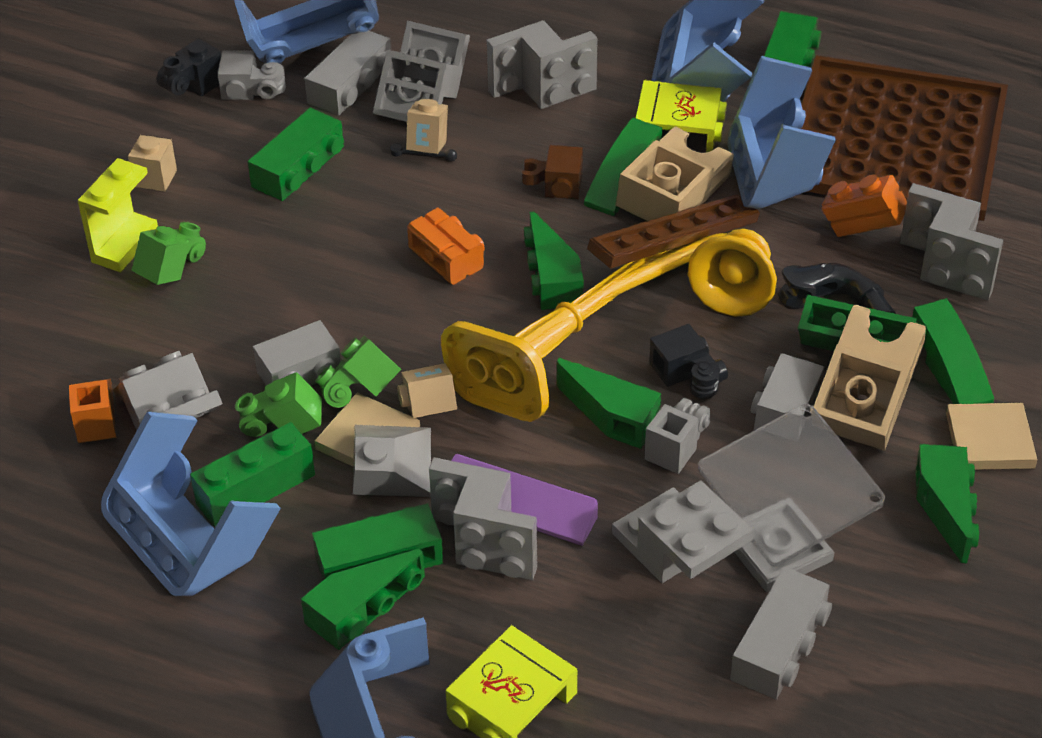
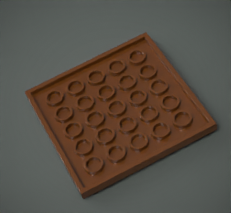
[801,55,1008,221]

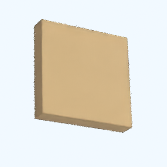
[315,392,420,466]
[946,403,1037,470]

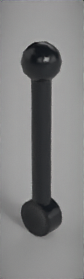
[390,143,458,162]

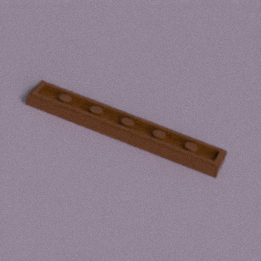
[587,194,760,269]

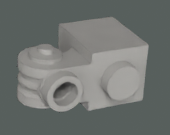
[218,51,286,100]
[645,398,710,474]

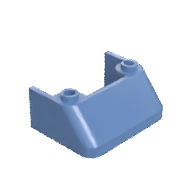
[234,0,379,63]
[651,0,764,102]
[728,56,836,210]
[101,412,281,596]
[310,618,429,738]

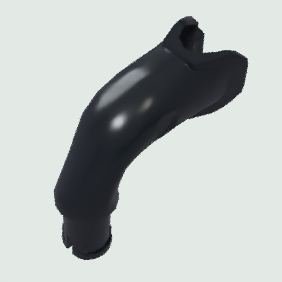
[778,263,896,314]

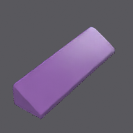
[451,454,598,546]

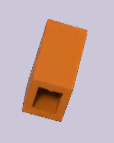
[69,379,116,443]

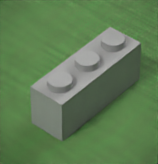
[304,31,391,116]
[730,567,832,700]

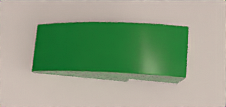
[584,117,662,216]
[912,298,994,404]

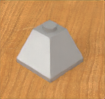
[353,425,431,497]

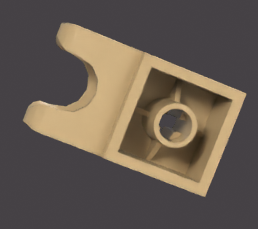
[616,127,734,221]
[811,305,926,451]

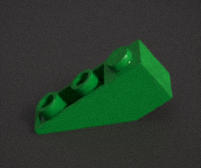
[524,212,584,310]
[556,357,661,449]
[915,444,979,563]
[301,549,425,650]

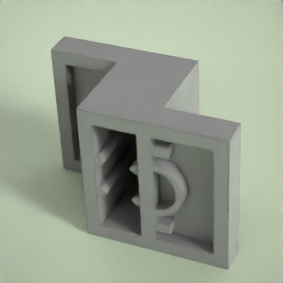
[487,20,597,109]
[373,21,470,122]
[900,183,1004,301]
[113,351,223,431]
[429,457,537,580]
[612,480,754,583]

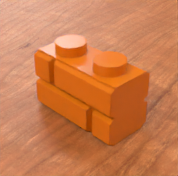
[822,174,907,237]
[407,207,485,285]

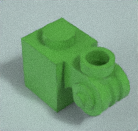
[131,222,206,285]
[315,335,401,408]
[235,372,322,437]

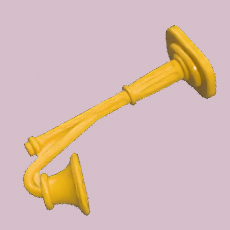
[441,229,777,422]

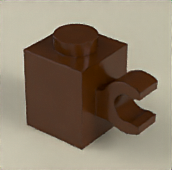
[522,145,583,199]

